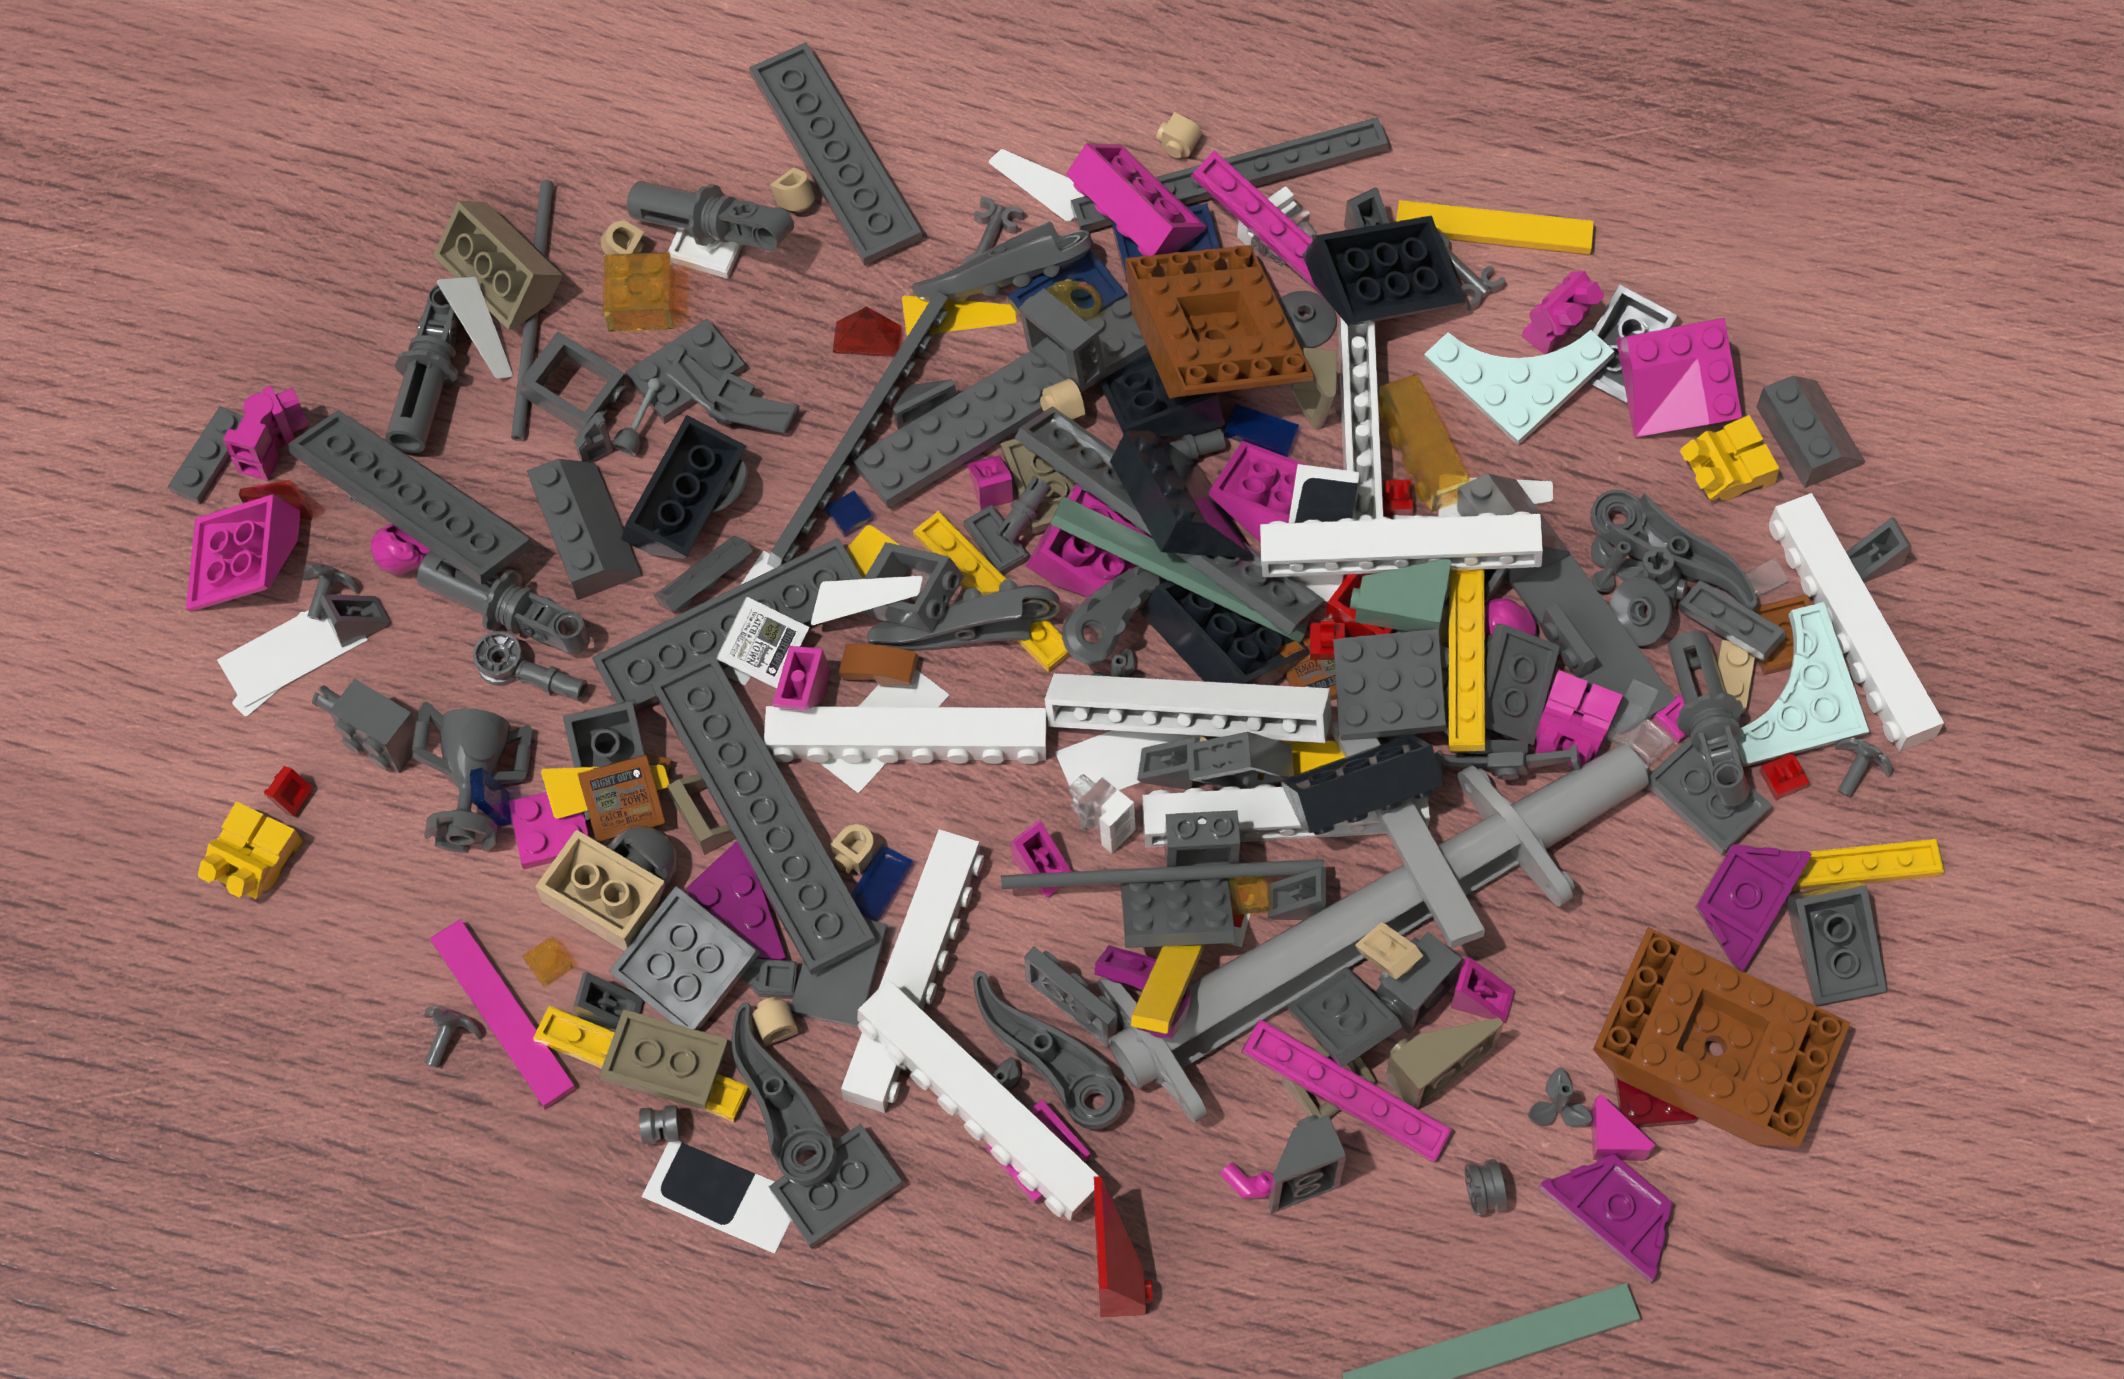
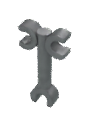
[963,197,1024,263]
[1439,232,1505,312]

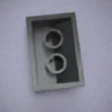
[1756,376,1865,488]
[1457,473,1569,583]
[1268,1115,1346,1214]

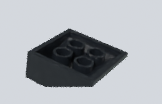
[1099,352,1225,437]

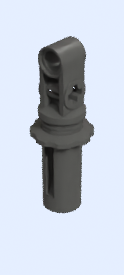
[627,181,794,251]
[385,285,461,453]
[417,551,590,655]
[1668,631,1749,806]

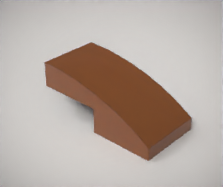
[839,644,918,686]

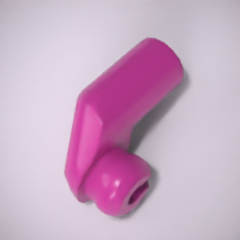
[1220,1162,1273,1199]

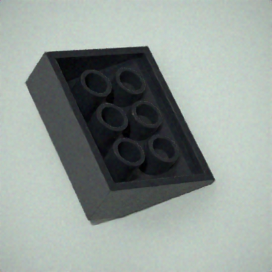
[1302,215,1466,326]
[1110,430,1250,558]
[1141,581,1310,685]

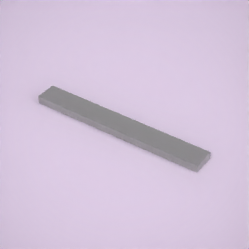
[1330,720,1485,948]

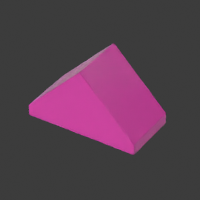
[967,455,1013,510]
[1011,820,1072,897]
[1451,958,1515,1022]
[1591,1094,1655,1161]

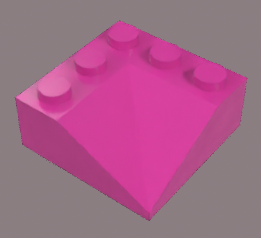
[1616,318,1742,437]

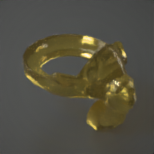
[1046,279,1102,320]

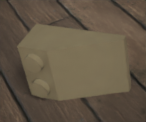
[1385,1018,1504,1109]

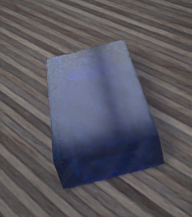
[1224,404,1299,457]
[470,767,512,827]
[851,844,913,922]

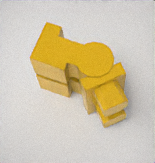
[1680,415,1780,500]
[198,801,303,899]

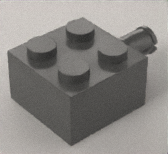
[312,679,416,773]
[1376,931,1462,1034]

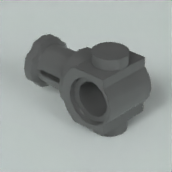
[1637,547,1687,609]

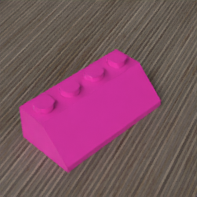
[1066,143,1207,256]

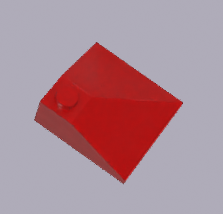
[1094,1176,1153,1318]

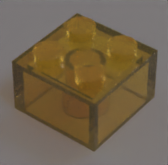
[603,252,675,332]

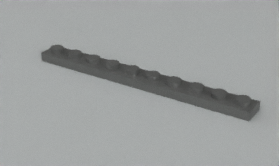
[1071,117,1388,231]
[767,291,948,568]

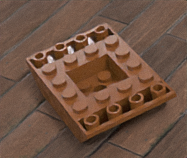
[1125,245,1314,398]
[1593,927,1851,1148]

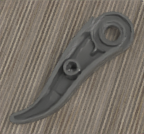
[912,221,1093,302]
[1590,489,1758,611]
[1062,566,1167,665]
[868,579,1060,651]
[973,971,1125,1130]
[732,1002,837,1186]

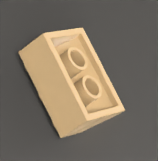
[535,830,666,951]

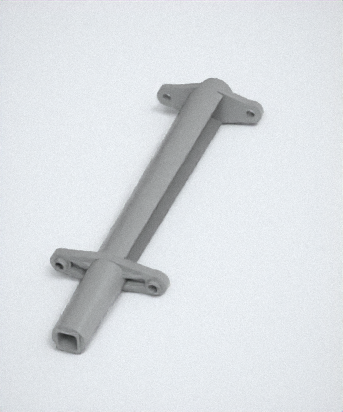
[1098,742,1649,1123]

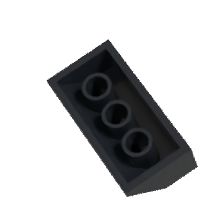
[621,415,747,559]
[1280,734,1444,835]

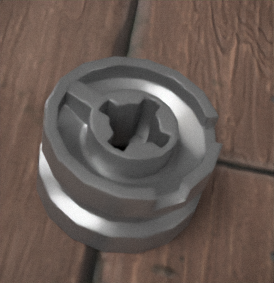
[473,631,525,686]
[1464,1159,1507,1216]

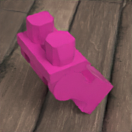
[1522,271,1604,354]
[223,385,309,481]
[1535,670,1623,767]

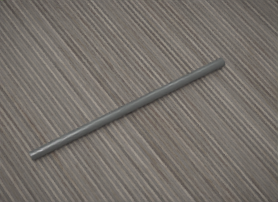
[511,180,554,441]
[1001,859,1324,890]

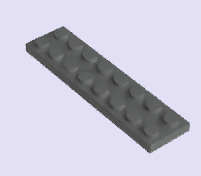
[749,42,922,265]
[289,410,531,585]
[592,538,862,711]

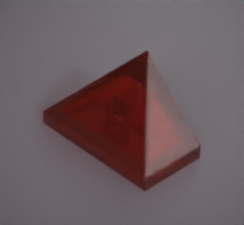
[833,307,902,357]
[238,480,313,520]

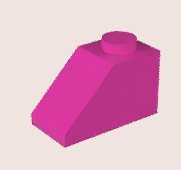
[773,646,831,711]

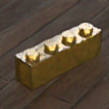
[1378,373,1470,512]

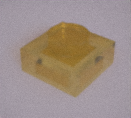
[1228,876,1269,915]
[522,936,573,988]

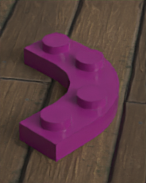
[1094,945,1191,1039]

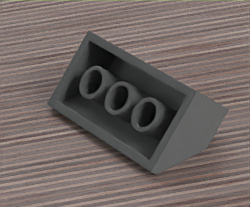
[527,459,641,600]

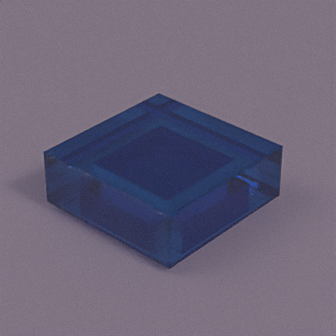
[826,491,873,537]

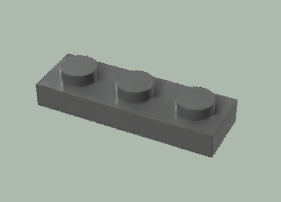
[168,406,244,505]
[653,536,753,612]
[1679,580,1785,661]

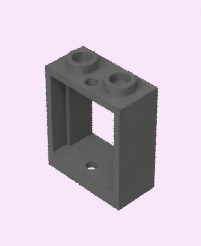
[1019,288,1106,392]
[519,331,626,432]
[864,542,964,632]
[1187,732,1294,789]
[1164,810,1240,867]

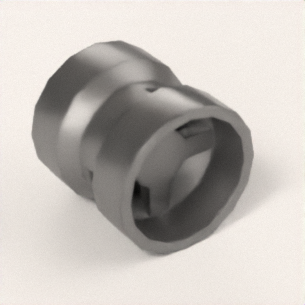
[639,1105,681,1145]

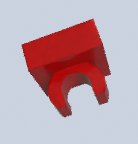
[1381,479,1413,516]
[1310,620,1345,660]
[1759,753,1810,801]
[264,766,313,816]

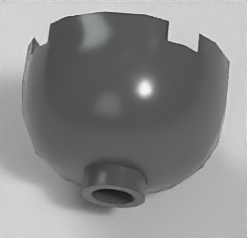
[607,826,678,891]

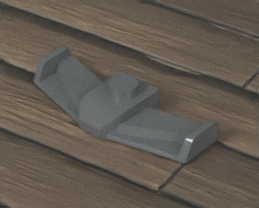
[665,348,800,433]
[1435,744,1581,780]

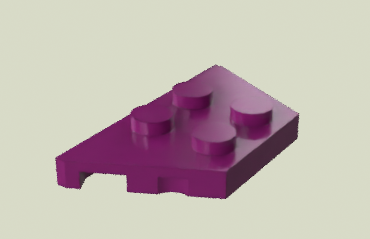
[686,841,786,961]
[1695,844,1812,971]
[1538,1154,1672,1283]

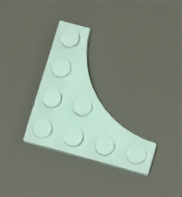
[1424,330,1615,446]
[1737,602,1869,767]

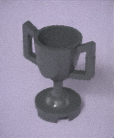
[412,702,532,853]

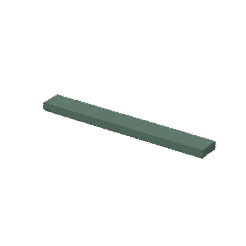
[1050,496,1310,642]
[1341,1283,1640,1379]

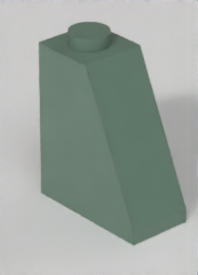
[1350,559,1452,632]

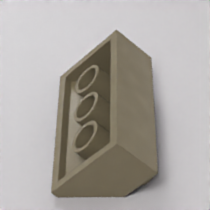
[433,201,563,330]

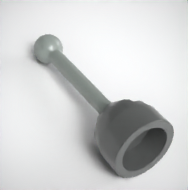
[612,378,661,456]

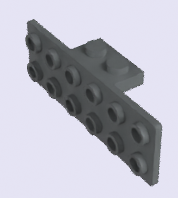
[1510,543,1675,735]

